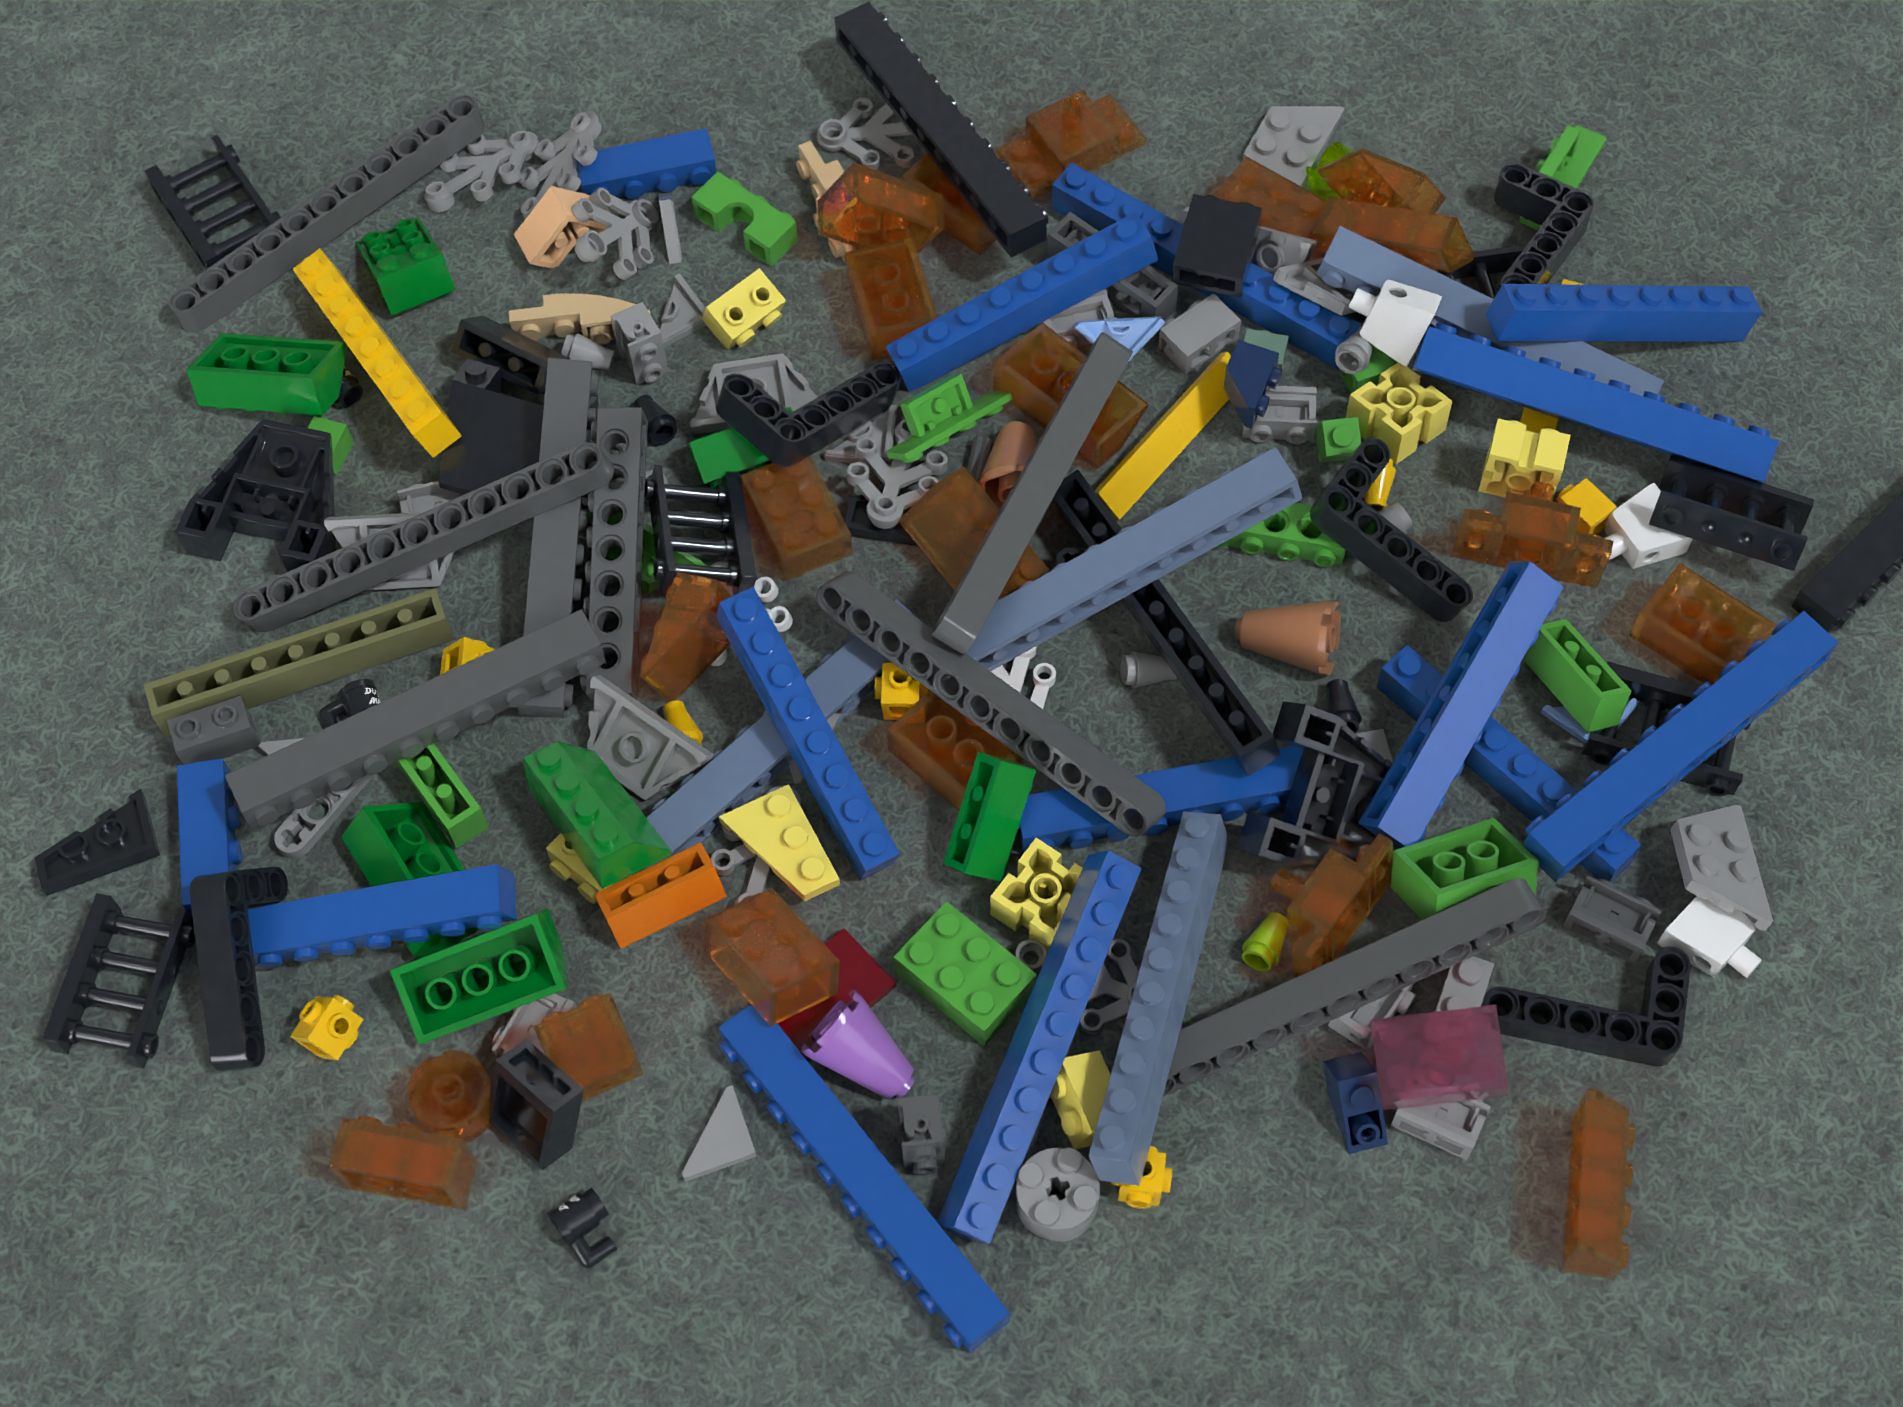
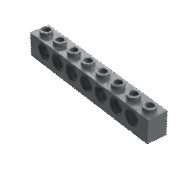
[580,407,648,702]

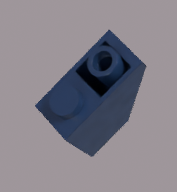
[1224,340,1282,429]
[1323,1052,1388,1154]

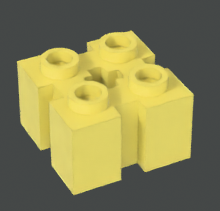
[1346,362,1452,464]
[1478,419,1571,508]
[990,838,1082,953]

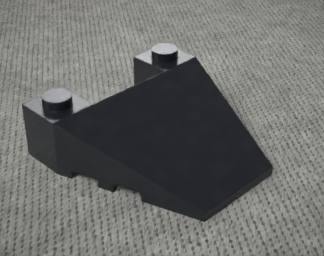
[439,358,599,496]
[175,419,336,584]
[1236,701,1398,866]

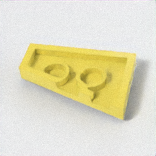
[719,784,840,901]

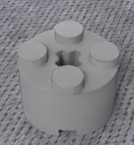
[1016,1148,1100,1242]

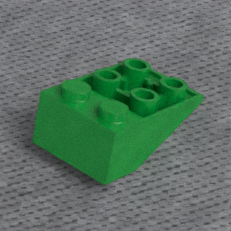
[355,218,456,316]

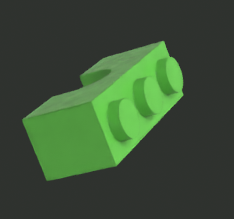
[691,172,798,267]

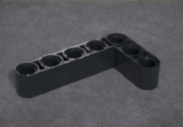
[1494,163,1594,291]
[716,363,902,467]
[1310,437,1473,622]
[190,866,288,1071]
[1478,946,1691,1067]

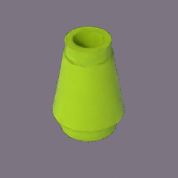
[1242,912,1289,972]

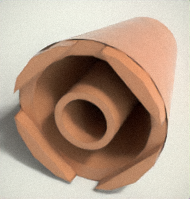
[976,421,1037,517]
[1235,600,1341,676]

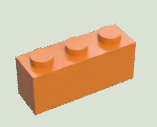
[594,842,727,949]

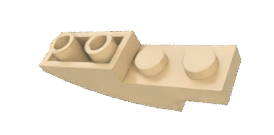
[796,140,857,266]
[509,293,651,345]

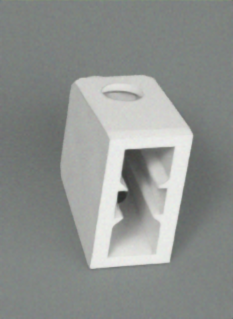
[1348,280,1442,367]
[1596,483,1693,569]
[1658,896,1762,978]

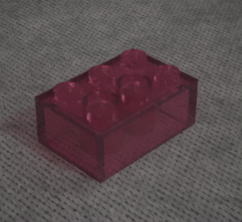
[1370,1005,1509,1110]

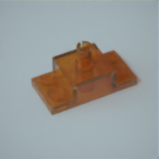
[997,89,1146,200]
[1451,482,1614,589]
[1270,834,1393,978]

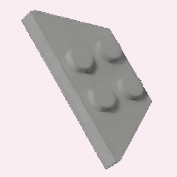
[1243,106,1345,206]
[1273,258,1356,316]
[690,353,818,435]
[324,512,461,590]
[587,675,714,800]
[1670,805,1773,931]

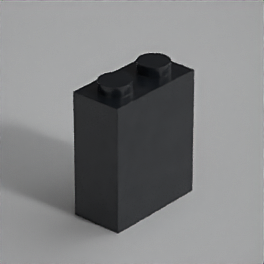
[1173,194,1262,297]

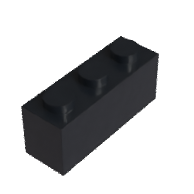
[451,315,570,395]

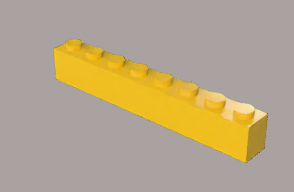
[293,248,462,458]

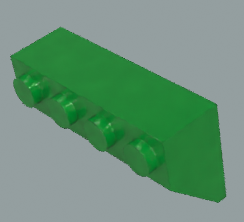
[186,333,347,417]
[523,742,672,889]
[341,802,480,957]
[390,908,568,1045]

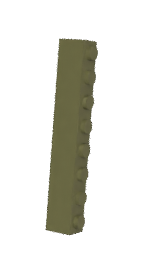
[143,588,454,736]

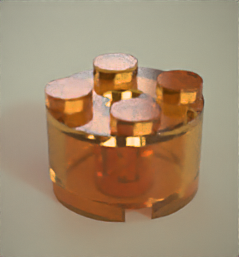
[408,1050,492,1144]

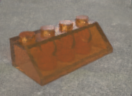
[1314,197,1475,273]
[993,322,1149,470]
[899,466,1051,599]
[1563,1088,1635,1280]

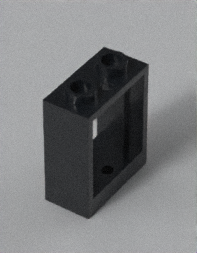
[486,1039,584,1171]

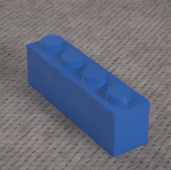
[575,128,717,199]
[177,758,243,919]

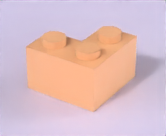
[514,186,611,269]

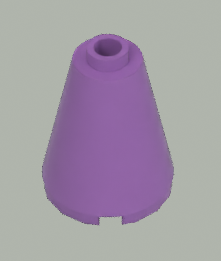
[801,990,915,1100]

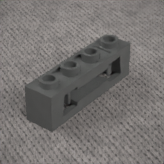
[1048,212,1178,321]

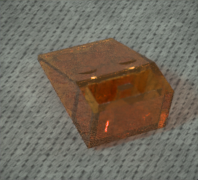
[1317,148,1446,243]
[640,572,732,702]
[533,992,644,1102]

